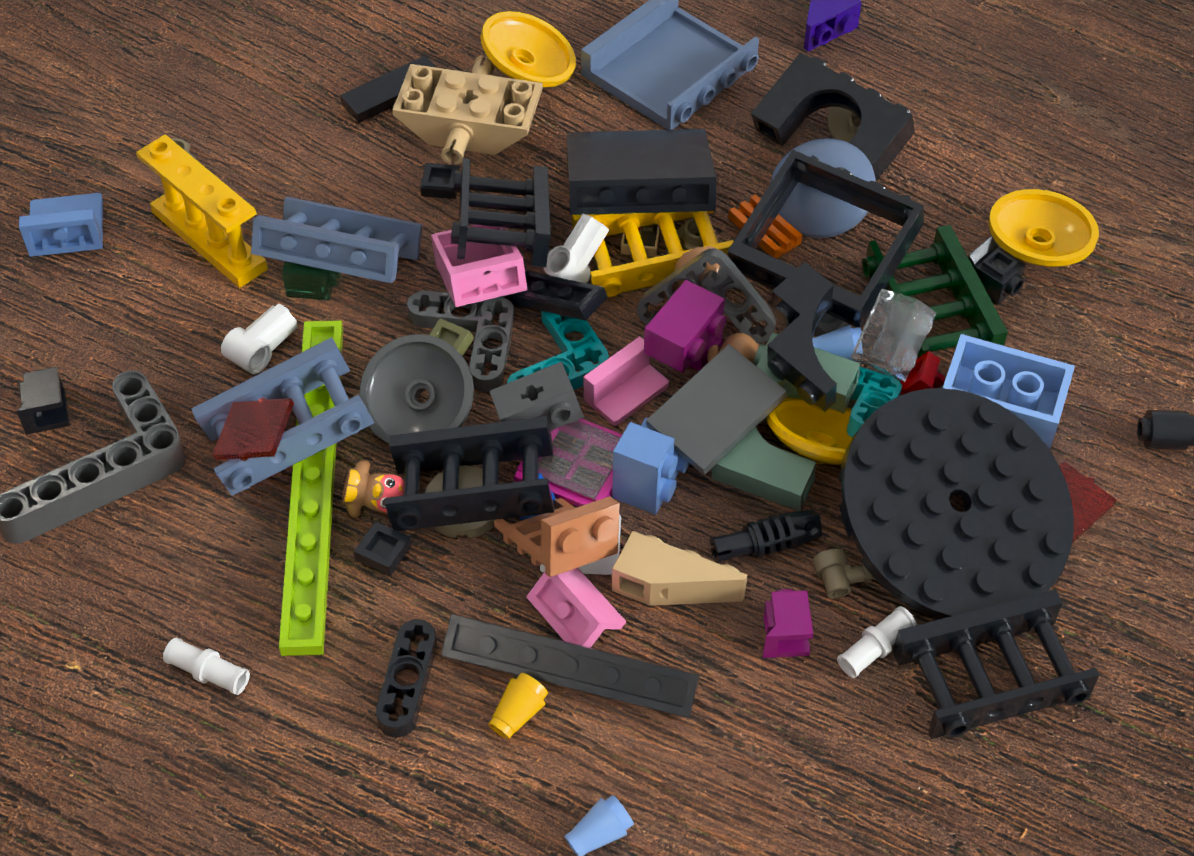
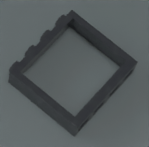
[727,150,924,327]

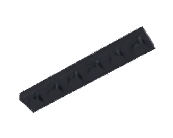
[441,614,700,718]

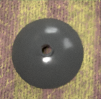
[359,334,474,444]

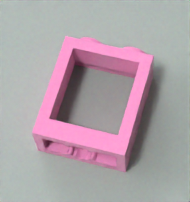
[431,225,527,307]

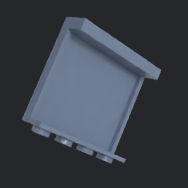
[581,0,759,130]

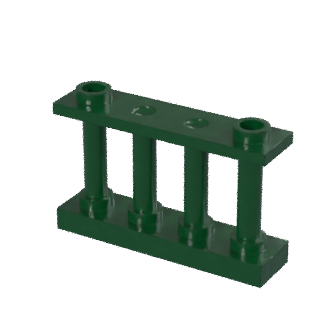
[862,225,1008,362]

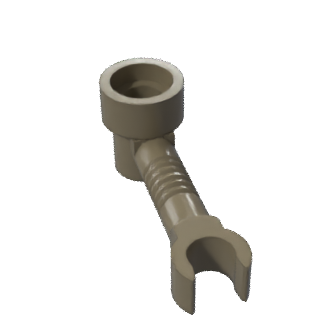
[813,549,875,599]

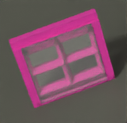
[514,418,622,507]

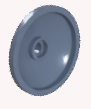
[770,138,876,238]

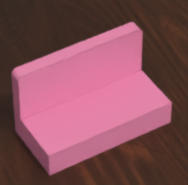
[583,336,669,426]
[526,568,626,648]

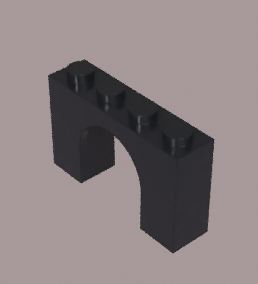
[751,52,915,181]

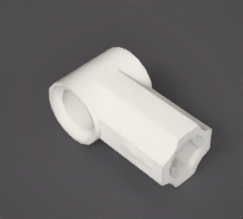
[543,213,609,283]
[221,303,298,375]

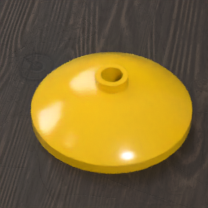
[480,11,576,88]
[988,189,1099,267]
[766,397,852,465]

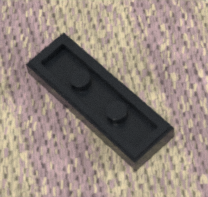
[340,56,437,123]
[503,271,608,321]

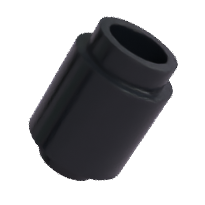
[1137,410,1194,450]

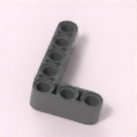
[0,370,186,543]

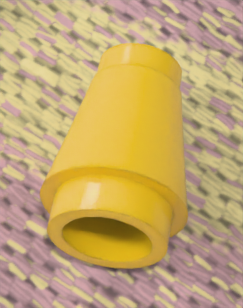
[488,673,548,740]

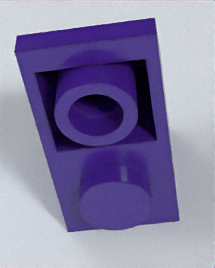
[804,0,862,52]

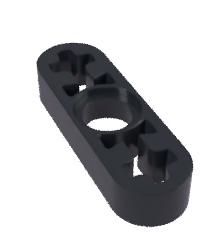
[376,619,437,738]

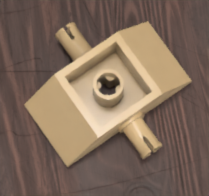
[392,55,543,165]

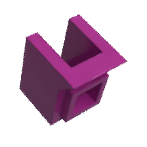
[762,589,813,658]

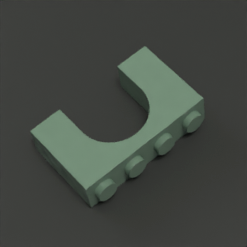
[712,332,860,511]

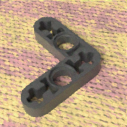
[637,249,777,343]
[407,291,514,392]

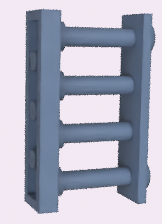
[251,197,423,283]
[191,337,374,496]

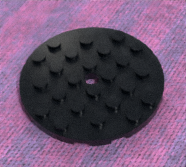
[839,388,1074,619]

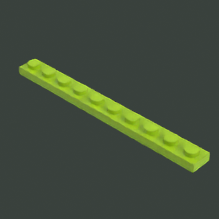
[279,320,343,656]

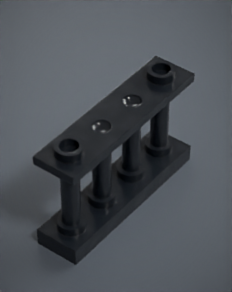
[451,158,551,267]
[385,416,554,531]
[893,589,1100,739]

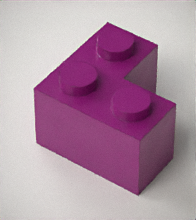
[644,280,727,373]

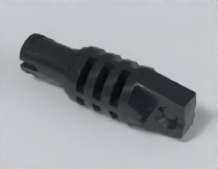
[710,510,822,563]

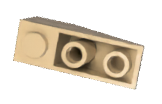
[612,531,747,606]

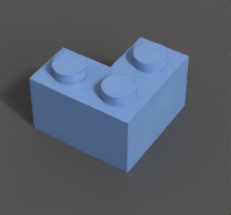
[612,417,690,515]

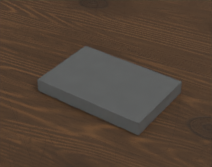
[646,344,787,475]

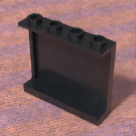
[566,129,716,215]

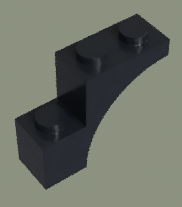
[767,262,837,412]

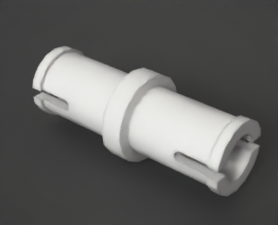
[837,606,917,678]
[163,638,250,695]

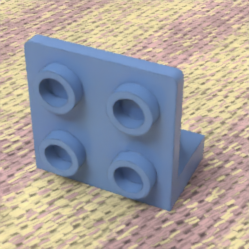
[19,193,103,257]

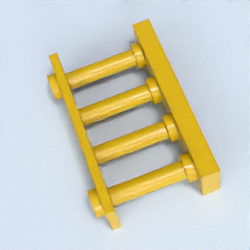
[136,134,268,288]
[572,211,734,297]

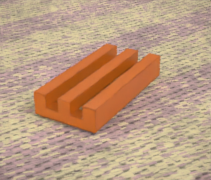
[728,194,803,259]

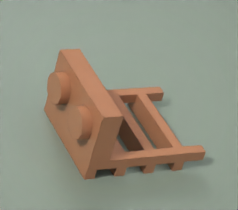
[494,496,620,577]

